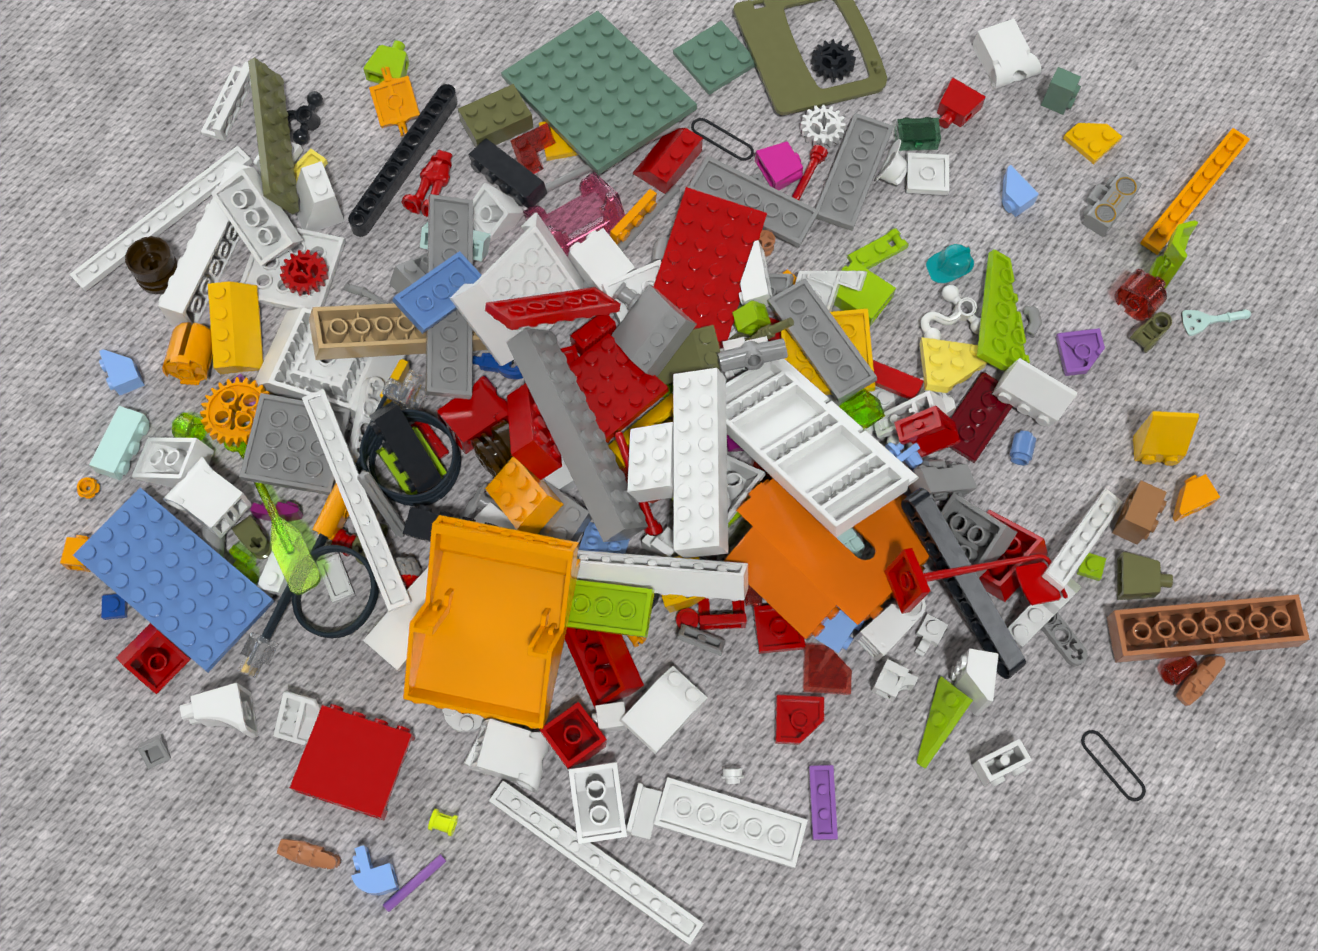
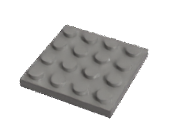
[239,393,351,495]

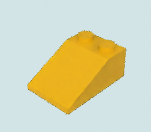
[1133,411,1199,466]

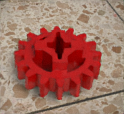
[280,250,329,296]

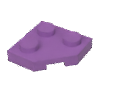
[1056,328,1105,376]

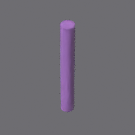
[383,854,447,912]

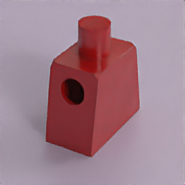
[937,78,986,129]

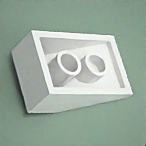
[132,437,214,488]
[620,666,708,754]
[568,761,627,844]

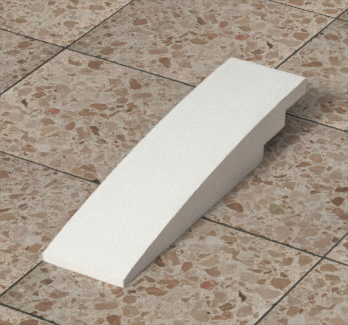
[363,502,519,671]

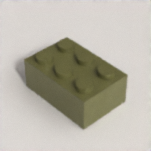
[458,84,534,147]

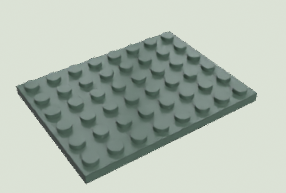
[501,11,697,175]

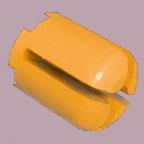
[162,322,213,385]

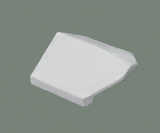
[273,691,321,745]

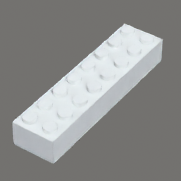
[158,161,251,327]
[673,368,728,558]

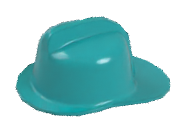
[926,244,974,284]

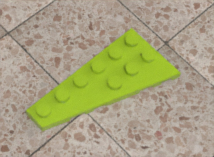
[977,249,1030,372]

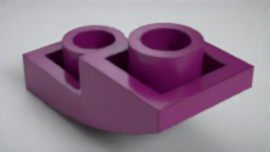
[250,501,303,522]

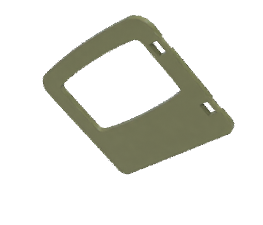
[733,0,887,115]

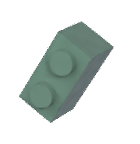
[1041,67,1081,115]

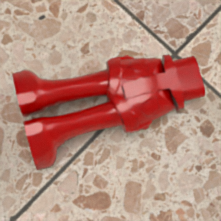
[401,150,453,217]

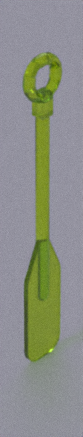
[223,425,321,595]

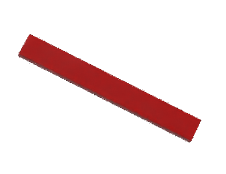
[755,317,924,400]

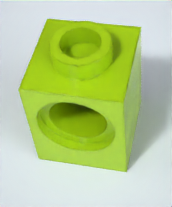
[732,300,771,335]

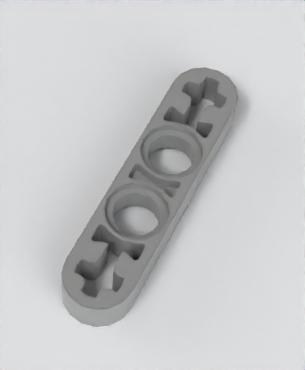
[1021,592,1088,666]

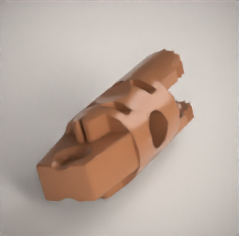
[1176,656,1226,706]
[277,839,341,870]

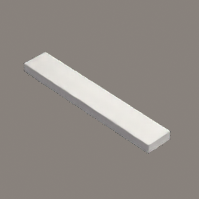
[1042,488,1124,591]

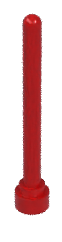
[792,145,828,200]
[615,432,663,536]

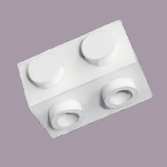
[972,739,1032,787]

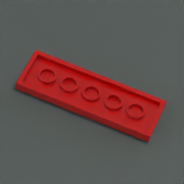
[485,287,621,330]

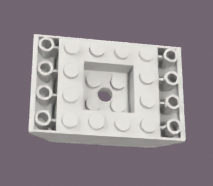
[255,307,406,419]

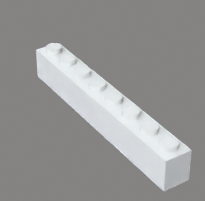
[577,550,748,601]

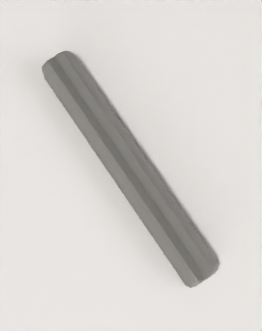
[357,470,405,538]

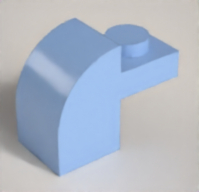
[351,845,400,896]

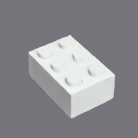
[627,422,674,503]

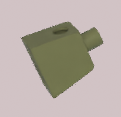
[1117,552,1173,600]

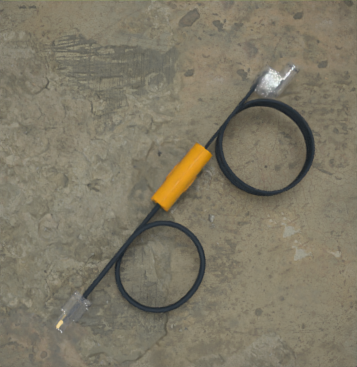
[238,369,461,678]

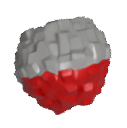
[394,557,421,590]

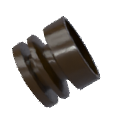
[125,236,178,294]
[471,420,513,478]

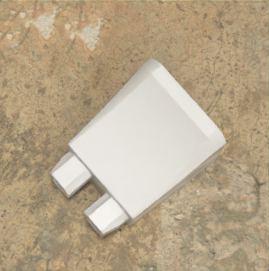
[180,683,258,738]

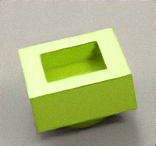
[1077,553,1106,581]

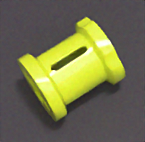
[428,808,459,837]

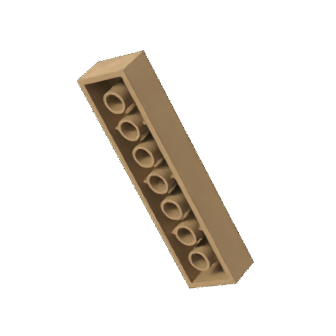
[309,303,488,360]

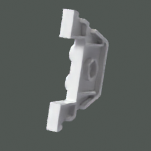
[795,271,867,312]

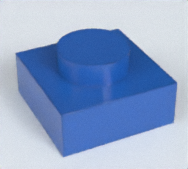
[101,594,128,620]

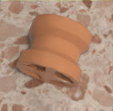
[759,230,775,257]

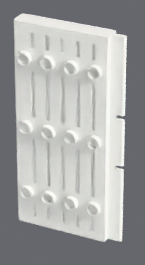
[726,359,919,537]

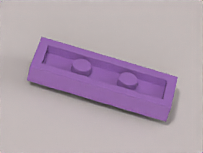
[808,765,838,841]

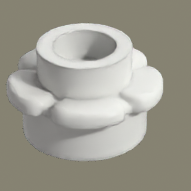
[721,768,745,784]

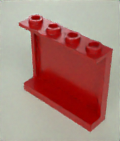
[289,704,415,821]

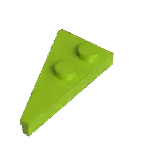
[916,676,973,769]

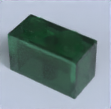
[895,117,941,151]

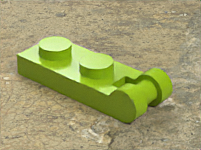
[847,228,909,269]

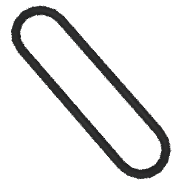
[691,118,754,161]
[1081,730,1146,801]

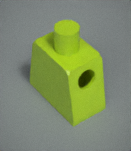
[363,40,409,84]

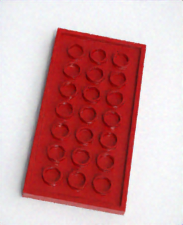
[654,187,767,349]

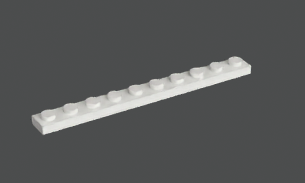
[69,146,253,292]
[302,389,412,612]
[489,781,704,946]

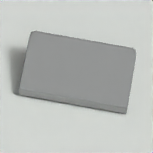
[677,624,726,656]

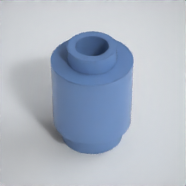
[1010,431,1036,466]

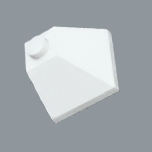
[473,183,524,242]

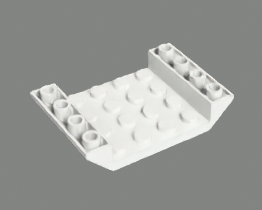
[450,213,583,366]

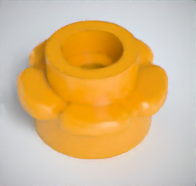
[77,477,100,499]

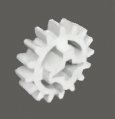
[800,105,846,147]

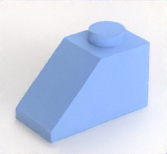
[1002,165,1039,217]

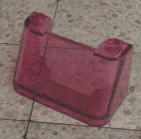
[523,172,625,257]

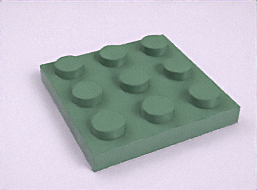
[673,20,756,95]

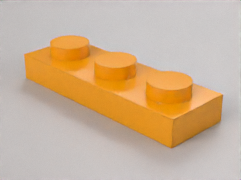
[610,189,657,245]

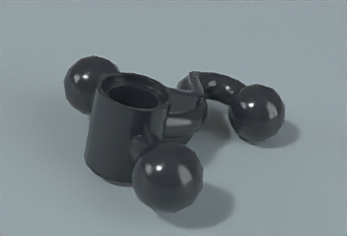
[287,91,323,145]

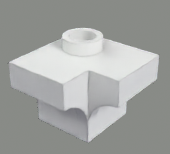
[642,527,679,558]
[871,659,918,702]

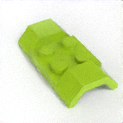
[1146,220,1198,299]

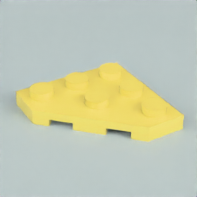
[919,337,987,393]

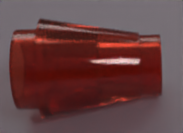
[1161,656,1197,686]

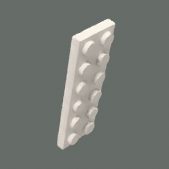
[654,777,808,869]

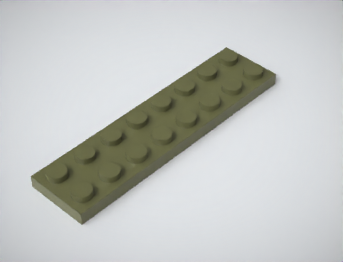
[248,57,299,215]

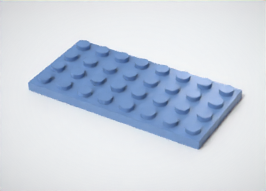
[73,488,274,673]

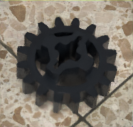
[811,39,856,82]

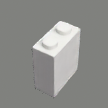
[568,228,635,292]

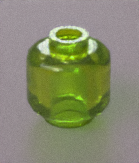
[171,412,206,441]

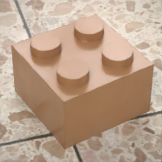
[1112,480,1167,545]

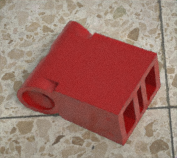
[436,376,509,454]

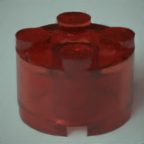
[1114,269,1167,321]

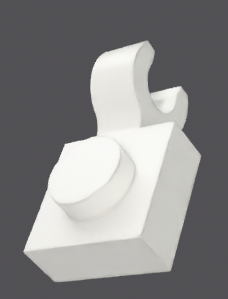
[915,614,948,657]

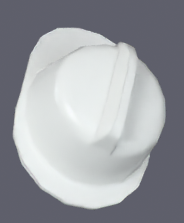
[875,139,907,185]

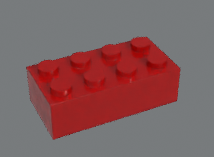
[507,383,562,480]

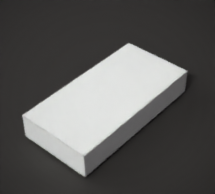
[317,553,355,604]

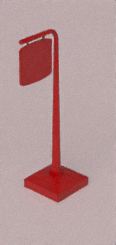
[884,548,1068,614]

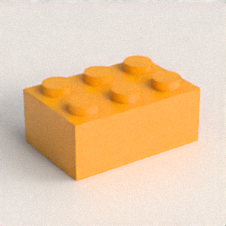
[485,457,563,534]

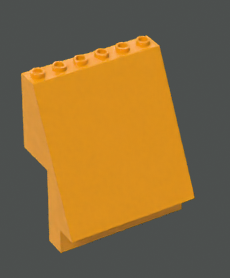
[403,515,581,729]

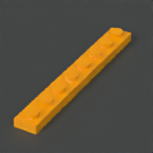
[1140,128,1250,255]

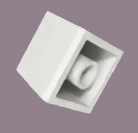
[296,161,344,232]

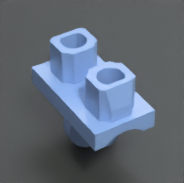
[885,442,923,470]

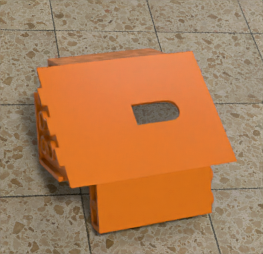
[724,475,930,639]

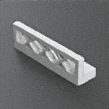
[201,62,251,141]

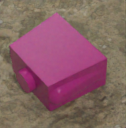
[755,141,803,190]

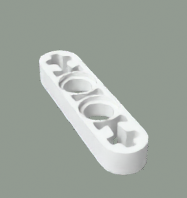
[348,377,385,462]

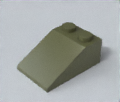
[657,325,721,386]

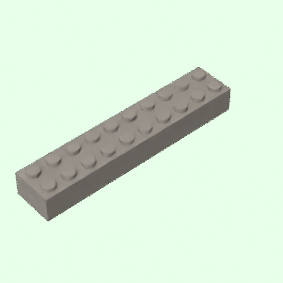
[507,328,648,542]

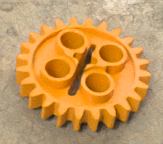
[200,377,270,448]

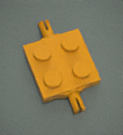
[369,67,420,137]

